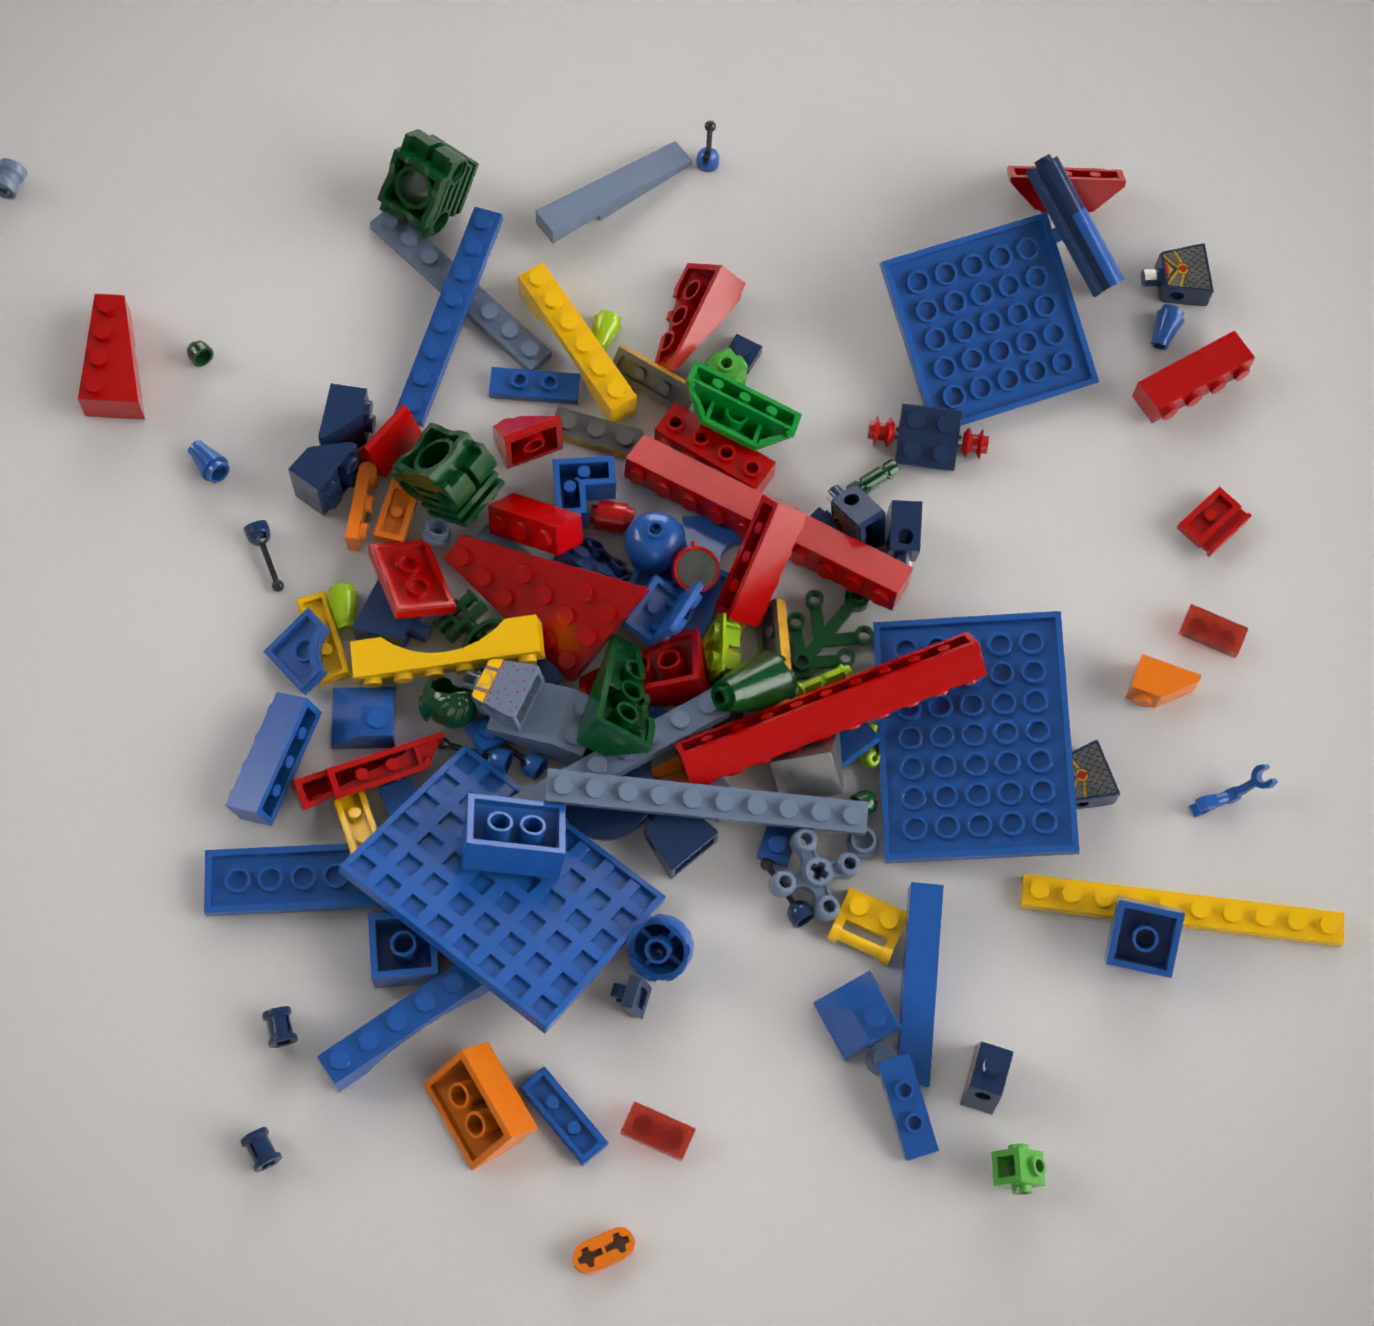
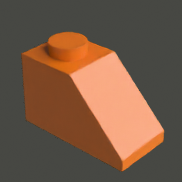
[1125,654,1202,708]

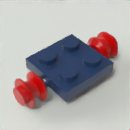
[867,403,989,471]

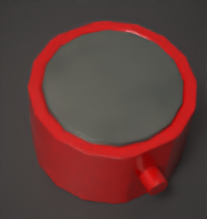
[670,541,720,592]

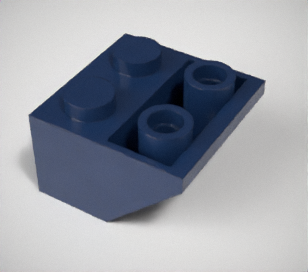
[288,442,361,516]
[553,537,633,582]

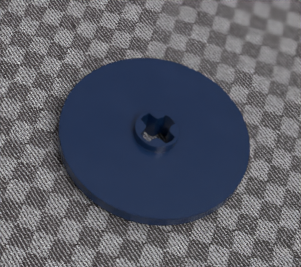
[566,751,653,841]

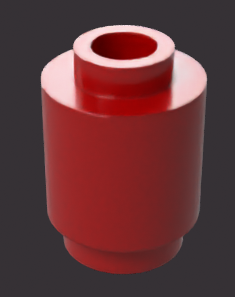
[589,499,635,534]

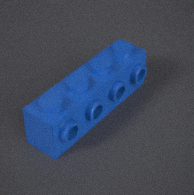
[225,692,322,826]

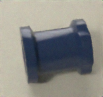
[262,1006,298,1048]
[240,1127,283,1172]

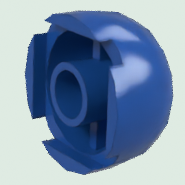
[624,511,686,575]
[626,914,694,982]

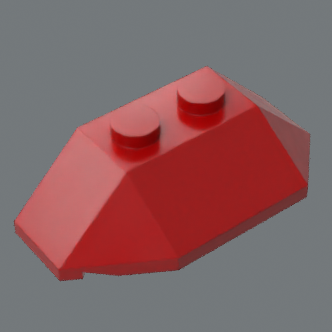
[1007,166,1126,214]

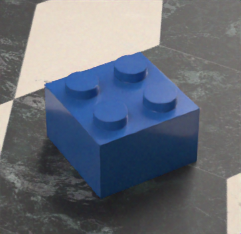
[1104,895,1185,978]
[368,912,440,988]

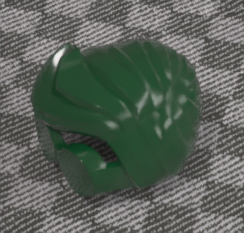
[418,677,477,729]

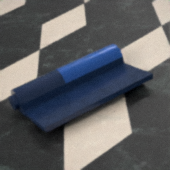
[1025,154,1124,298]

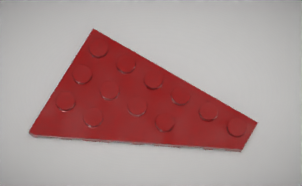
[444,535,650,682]

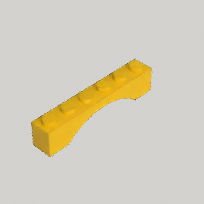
[518,263,637,423]
[350,614,545,688]

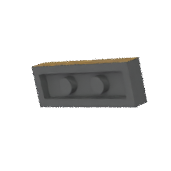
[613,345,692,410]
[555,407,644,459]
[757,598,791,670]

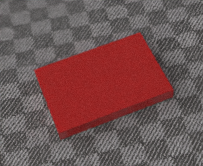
[368,540,456,619]

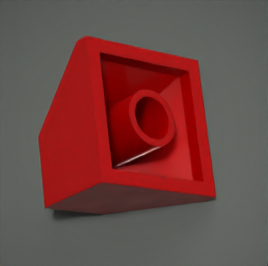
[493,416,563,470]

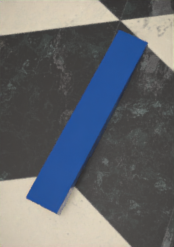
[898,882,944,1087]

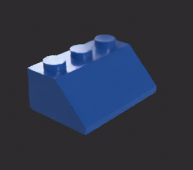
[461,793,566,879]

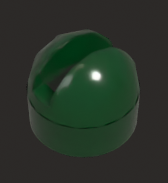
[187,340,214,367]
[850,790,878,815]

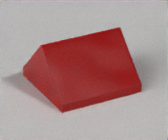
[358,404,422,478]

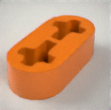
[572,1227,635,1275]

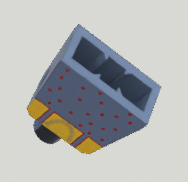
[462,659,545,732]

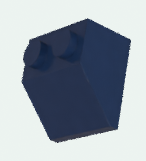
[318,383,376,449]

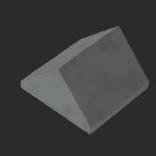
[770,732,844,797]

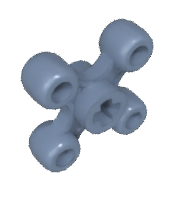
[768,828,861,922]

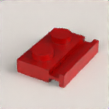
[1177,486,1252,557]

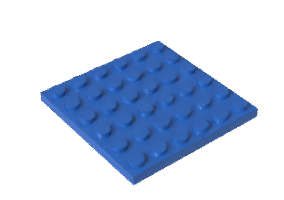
[879,212,1099,426]

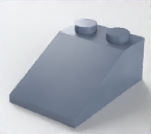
[485,682,590,766]

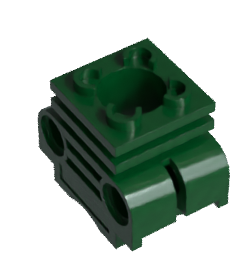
[377,129,479,239]
[390,422,505,528]

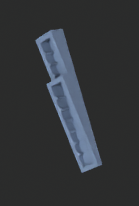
[535,141,692,244]

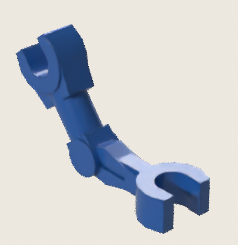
[1189,764,1278,818]

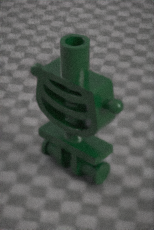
[432,589,502,673]

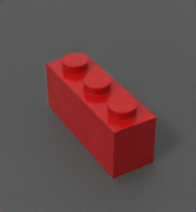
[488,493,583,556]

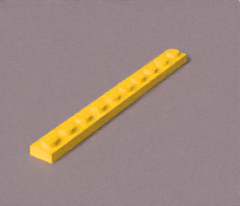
[1020,874,1344,947]

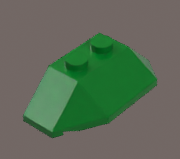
[685,360,802,451]

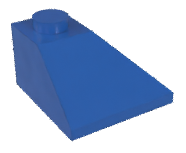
[331,687,396,749]
[813,970,903,1061]

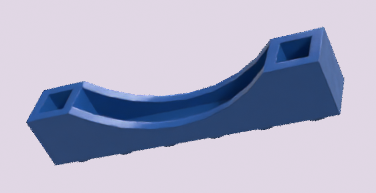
[317,964,489,1092]

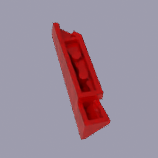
[290,731,445,811]

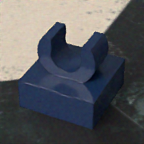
[610,975,652,1019]

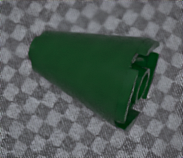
[711,650,797,712]

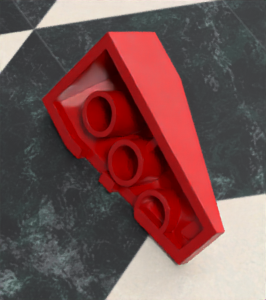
[655,263,746,372]
[579,628,710,706]

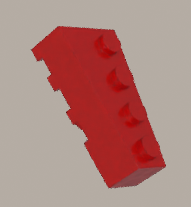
[78,293,145,420]

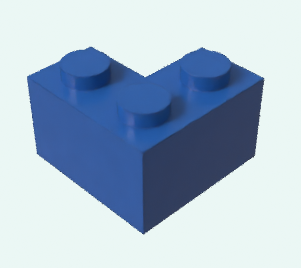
[552,456,616,529]

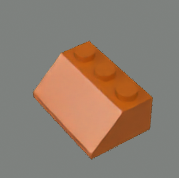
[423,1042,538,1171]

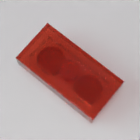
[1178,604,1249,658]
[620,1101,696,1162]

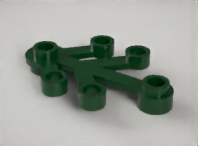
[787,590,874,679]

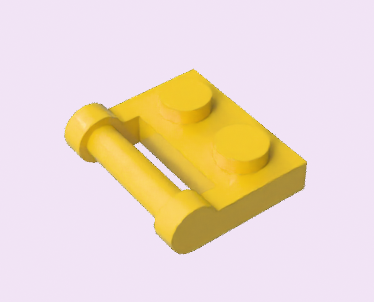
[827,887,907,966]

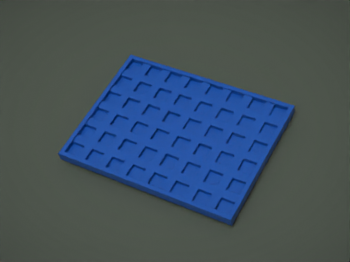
[338,744,666,1034]

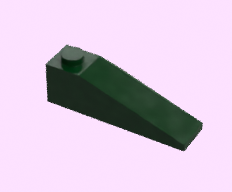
[576,634,655,756]

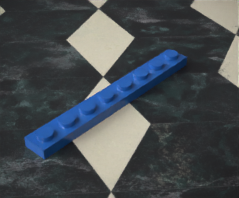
[394,207,504,427]

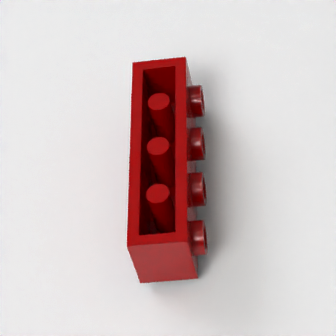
[1132,330,1255,423]
[654,402,776,492]
[714,495,807,628]

